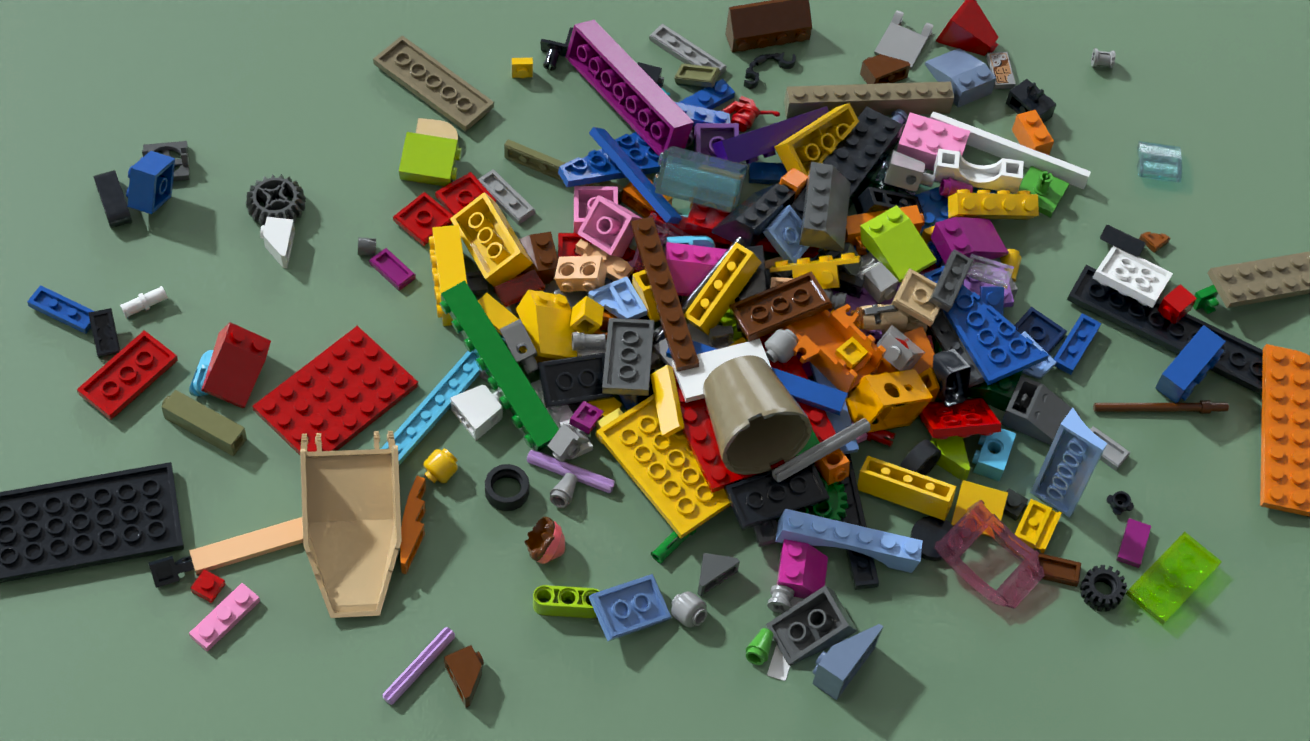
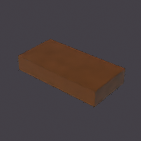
[1031,552,1082,587]

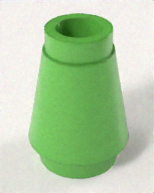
[746,628,774,665]

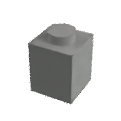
[863,263,898,304]

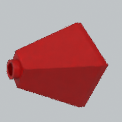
[936,0,999,56]

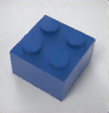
[126,151,175,214]

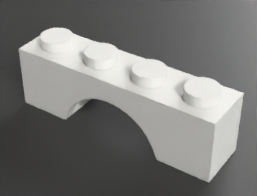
[933,149,1024,193]

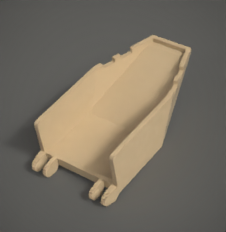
[300,431,402,618]

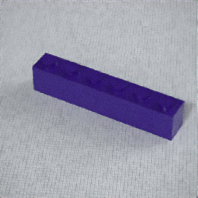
[712,106,829,170]

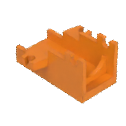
[783,304,886,394]

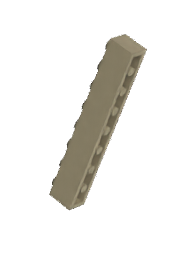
[784,81,954,119]

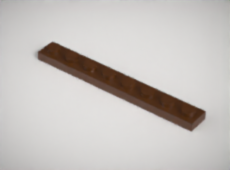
[631,217,699,372]

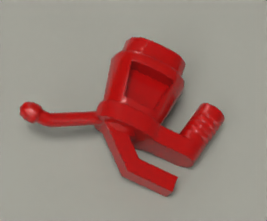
[721,96,780,132]

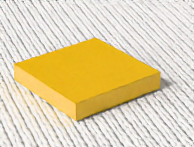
[951,480,1008,538]

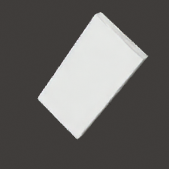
[672,339,772,403]

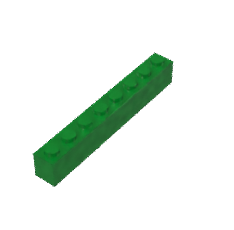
[439,280,559,451]

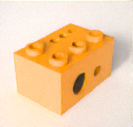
[846,369,933,433]

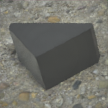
[697,553,740,597]

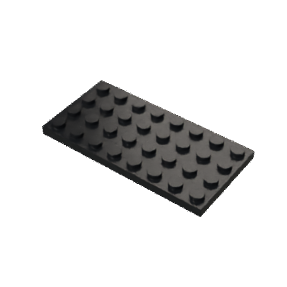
[0,462,184,583]

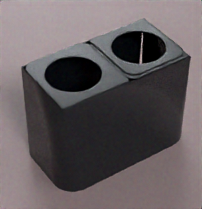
[932,349,971,407]

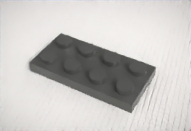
[602,318,654,396]

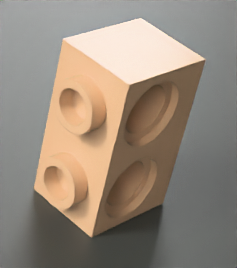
[554,256,607,292]

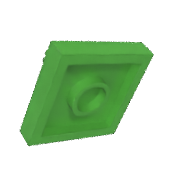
[1015,166,1069,218]

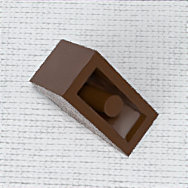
[860,54,911,84]
[444,645,484,708]

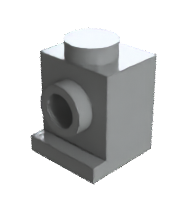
[548,423,589,462]

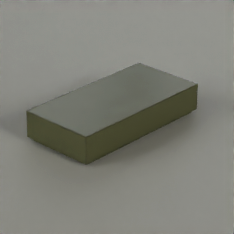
[674,64,721,88]

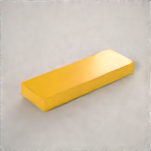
[650,365,684,437]

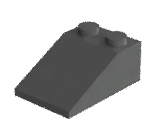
[766,585,857,665]

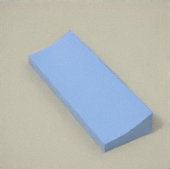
[1030,408,1107,518]

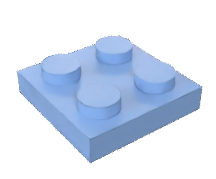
[763,205,810,264]

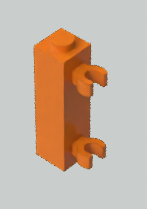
[845,205,925,256]

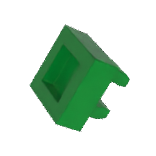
[1193,285,1219,314]

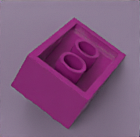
[931,217,1009,266]

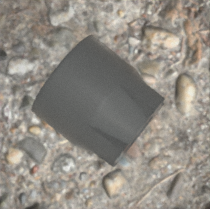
[358,237,376,256]

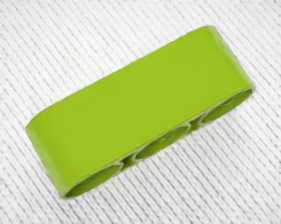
[533,585,600,618]

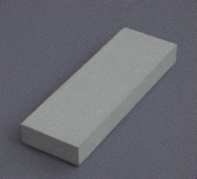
[478,169,535,225]

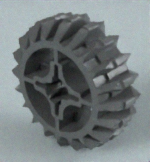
[246,174,306,226]

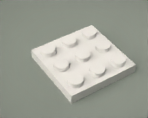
[1093,246,1173,308]

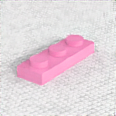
[189,583,260,652]

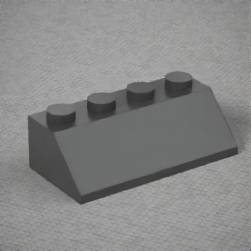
[799,162,851,252]

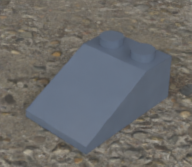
[925,48,996,108]
[812,624,883,700]

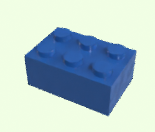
[1155,325,1226,403]

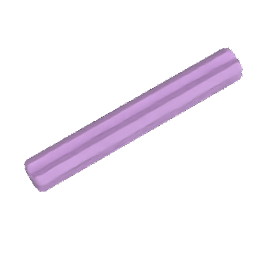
[527,450,615,493]
[382,627,455,705]

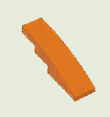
[400,476,426,574]

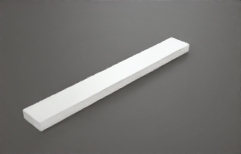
[930,112,1091,189]

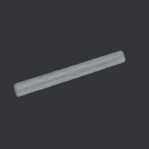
[772,418,871,482]

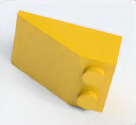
[516,290,577,359]

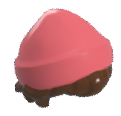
[524,517,565,564]

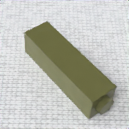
[161,390,247,456]

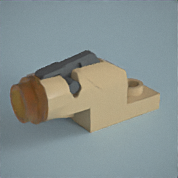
[850,304,927,336]

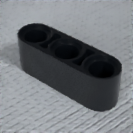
[93,170,132,228]

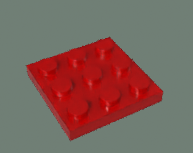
[918,398,1001,440]

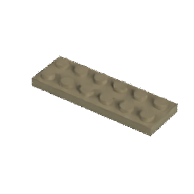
[373,36,494,132]
[1207,251,1310,308]

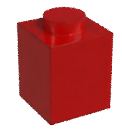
[1158,284,1197,324]

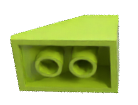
[860,205,936,283]

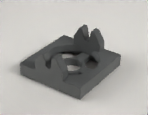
[142,141,190,181]

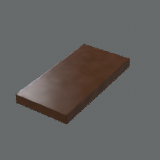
[729,271,832,342]

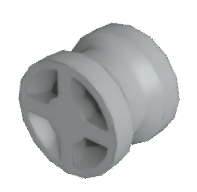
[767,585,795,613]

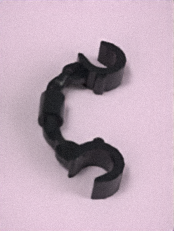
[744,52,796,89]

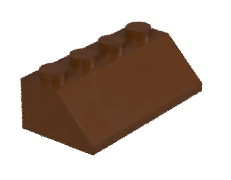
[725,0,812,52]

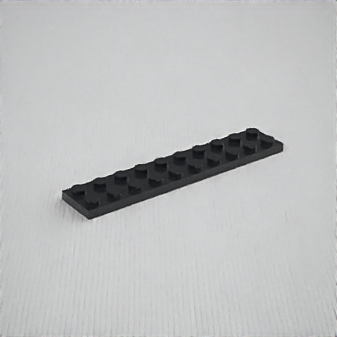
[1067,265,1263,395]

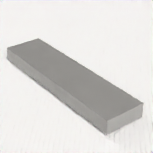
[649,24,727,78]

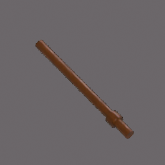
[1093,400,1229,414]

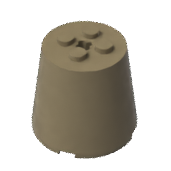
[703,355,812,475]

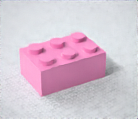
[897,112,970,171]

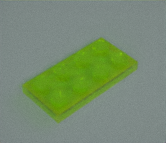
[1126,532,1222,625]

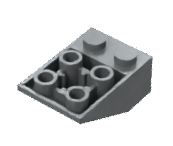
[1001,376,1080,445]

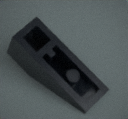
[853,187,924,215]

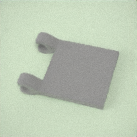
[874,10,933,69]

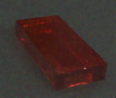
[495,269,545,307]

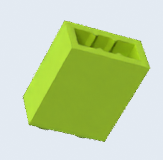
[399,132,462,186]

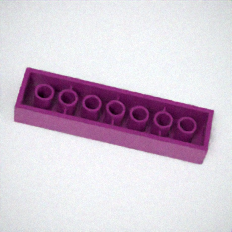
[565,20,694,161]

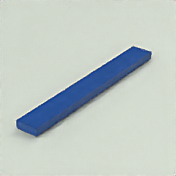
[666,340,848,416]

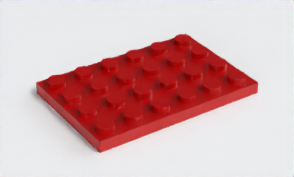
[252,326,419,455]

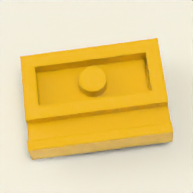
[1012,499,1062,554]

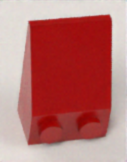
[201,322,271,409]

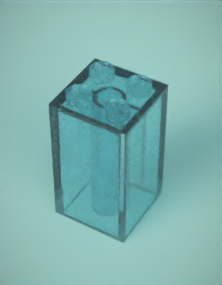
[653,146,748,212]

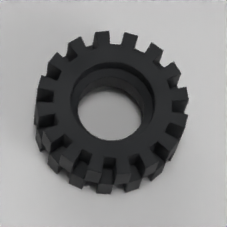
[1080,565,1127,611]

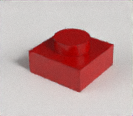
[190,569,225,603]

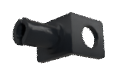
[540,27,573,71]

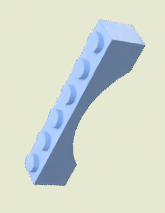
[775,509,923,573]

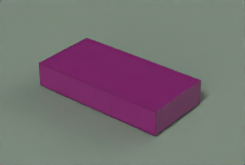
[369,248,416,291]
[1116,518,1151,568]

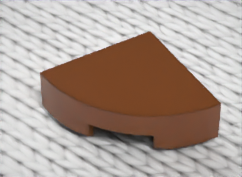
[1139,232,1171,253]

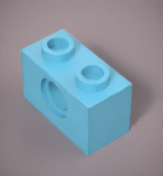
[972,428,1016,482]

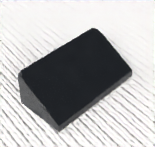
[1100,225,1146,257]

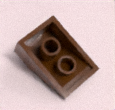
[493,232,558,293]

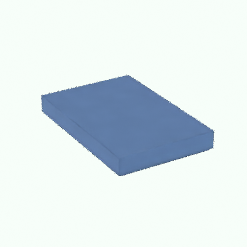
[589,574,672,641]

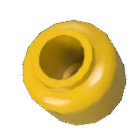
[423,448,458,484]

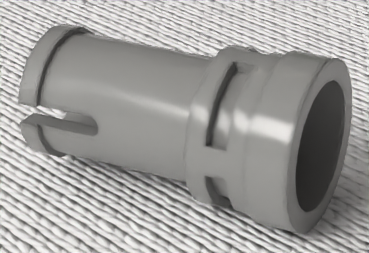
[572,332,605,351]

